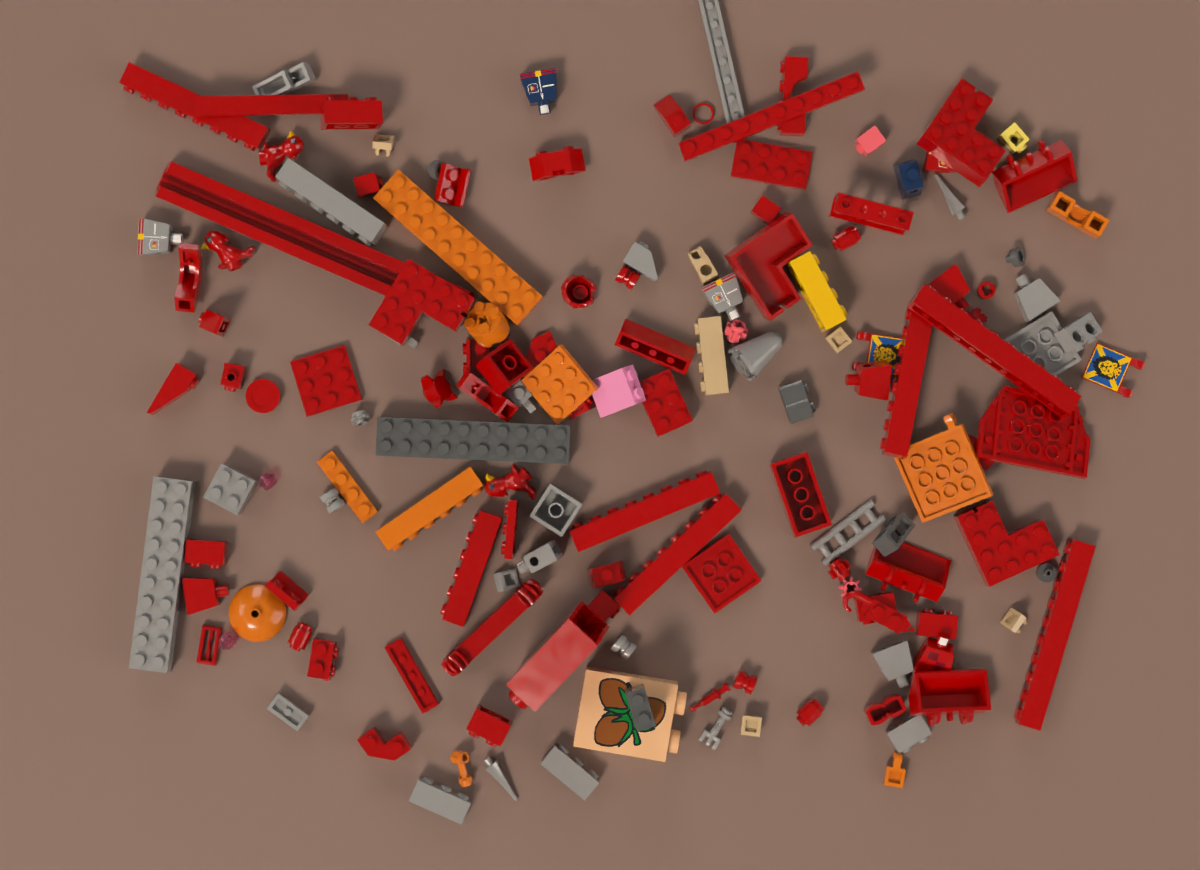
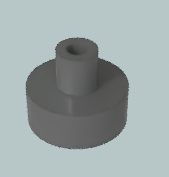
[427,160,445,180]
[1005,247,1025,267]
[1036,563,1057,582]

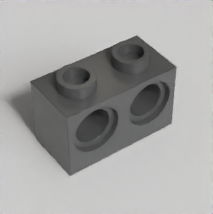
[872,511,915,557]

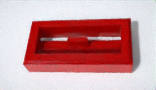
[196,625,222,666]

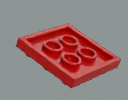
[290,345,362,417]
[501,499,519,559]
[682,533,762,614]

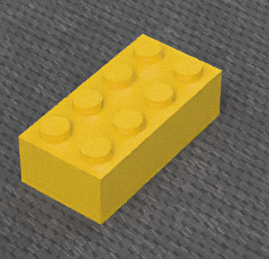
[786,251,847,333]

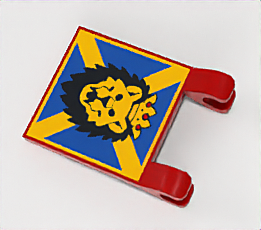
[852,332,904,376]
[1081,343,1145,398]

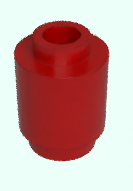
[831,226,861,252]
[287,622,313,652]
[796,698,825,727]

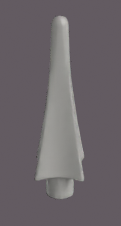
[934,173,966,220]
[483,756,518,801]

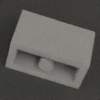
[885,716,932,753]

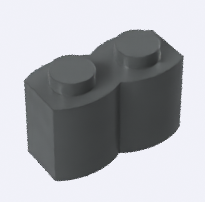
[778,380,815,424]

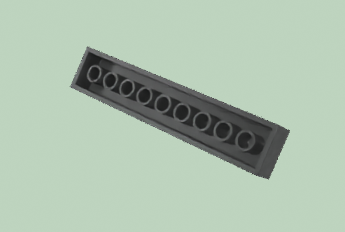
[376,417,570,464]

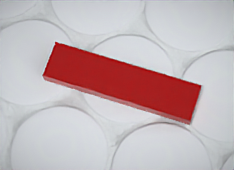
[384,637,440,714]

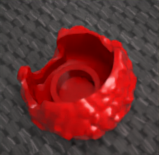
[561,275,596,309]

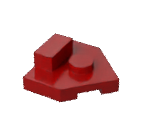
[526,331,557,368]

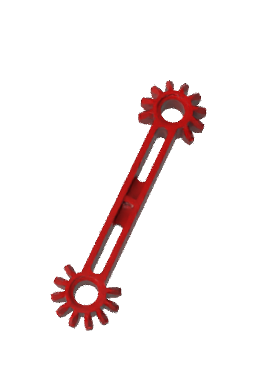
[441,578,544,676]

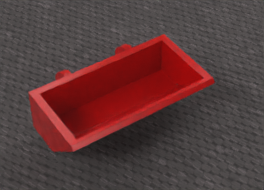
[992,140,1078,213]
[865,542,951,603]
[909,669,991,726]

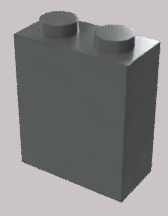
[625,683,656,732]

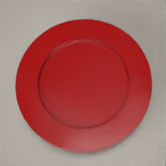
[245,379,281,413]

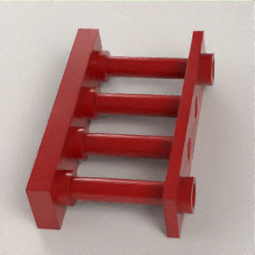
[829,192,914,236]

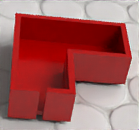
[916,78,1006,188]
[724,212,812,321]
[368,259,476,346]
[954,500,1060,587]

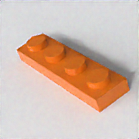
[317,451,378,523]

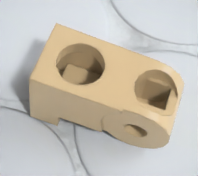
[687,246,718,286]

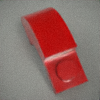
[456,370,519,423]

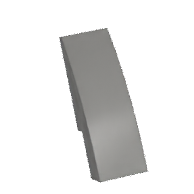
[252,62,316,95]

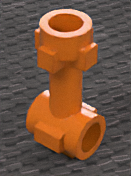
[450,750,472,787]

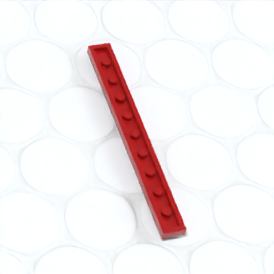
[678,71,865,162]

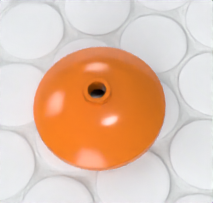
[229,584,287,642]

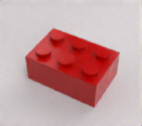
[320,97,383,130]
[639,369,693,437]

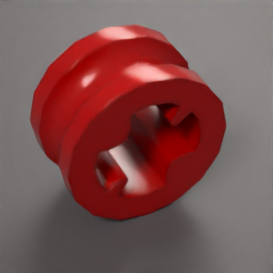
[977,281,996,299]

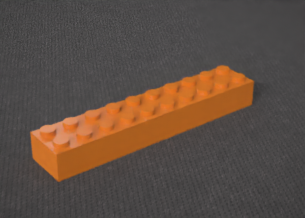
[373,169,543,326]

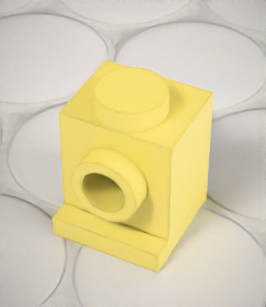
[997,122,1030,154]

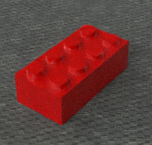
[769,452,832,537]

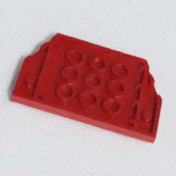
[976,386,1091,479]

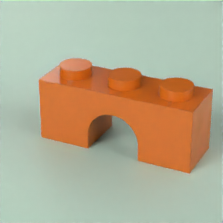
[1045,191,1110,239]

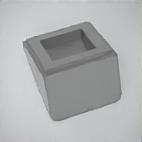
[493,568,520,592]

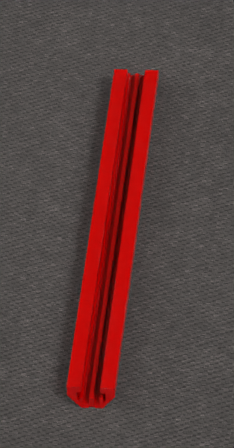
[155,161,474,326]

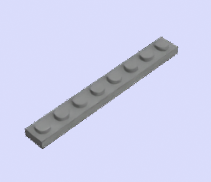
[698,0,745,124]

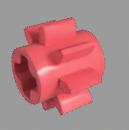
[723,320,749,344]
[838,576,862,600]

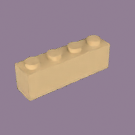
[694,316,729,396]

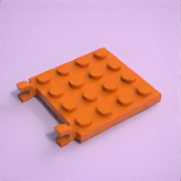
[894,412,994,523]

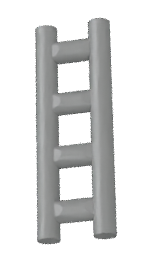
[810,499,887,567]

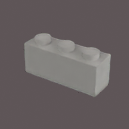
[540,744,600,801]
[409,776,472,825]

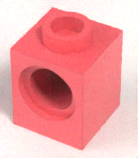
[854,126,886,157]

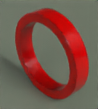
[693,103,714,125]

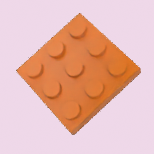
[521,344,599,425]

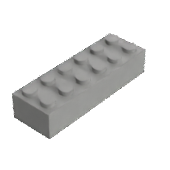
[275,158,388,246]

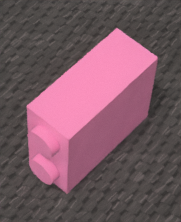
[592,365,646,418]

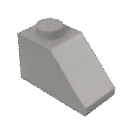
[623,241,658,283]

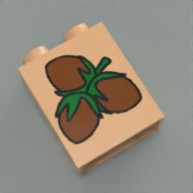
[573,666,687,762]

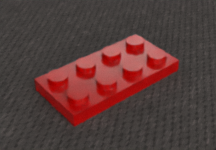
[730,139,813,190]

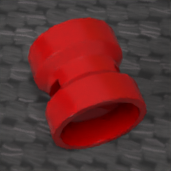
[615,264,641,290]
[733,670,758,695]

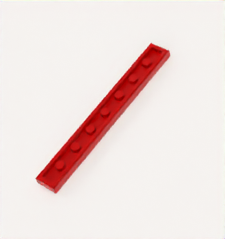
[193,94,348,117]

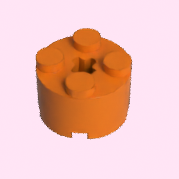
[464,302,510,347]

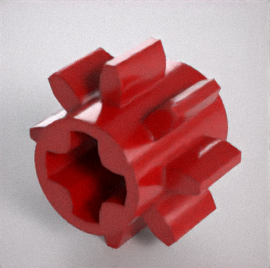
[828,557,852,581]

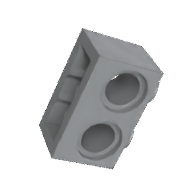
[1054,312,1103,354]

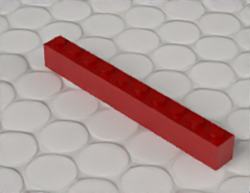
[907,284,1081,419]
[1014,539,1096,731]

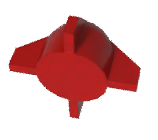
[421,369,458,408]

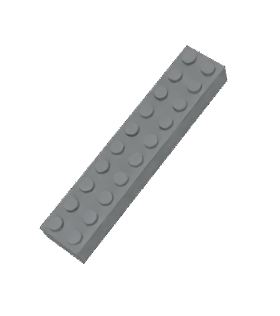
[129,476,196,673]

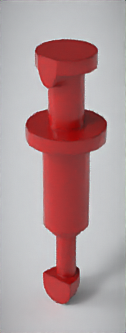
[689,683,731,712]

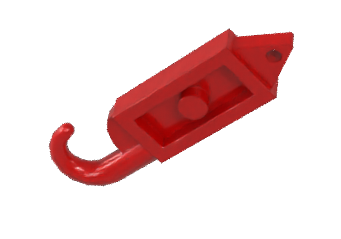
[842,590,914,634]

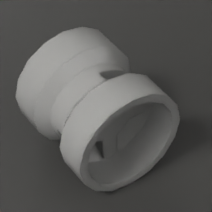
[319,488,345,514]
[610,634,637,661]

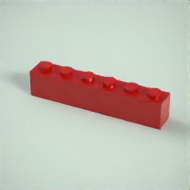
[440,510,503,627]

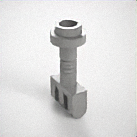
[698,707,733,750]

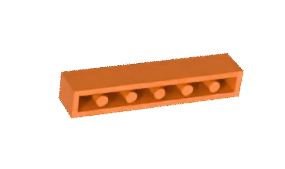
[375,466,484,552]

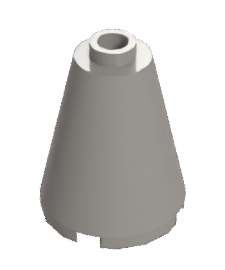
[728,332,783,381]

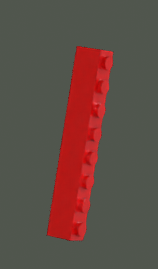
[119,62,270,151]
[880,308,932,459]
[569,470,720,552]
[614,493,742,616]

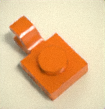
[883,752,906,788]

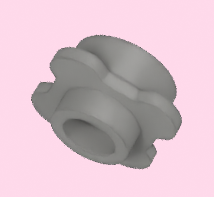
[351,410,371,426]

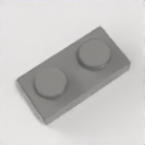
[267,693,310,731]

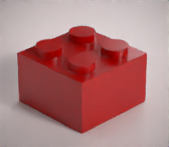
[475,338,534,395]
[466,704,513,747]

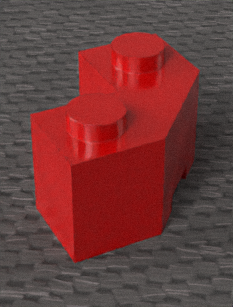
[528,146,586,181]
[357,727,412,761]

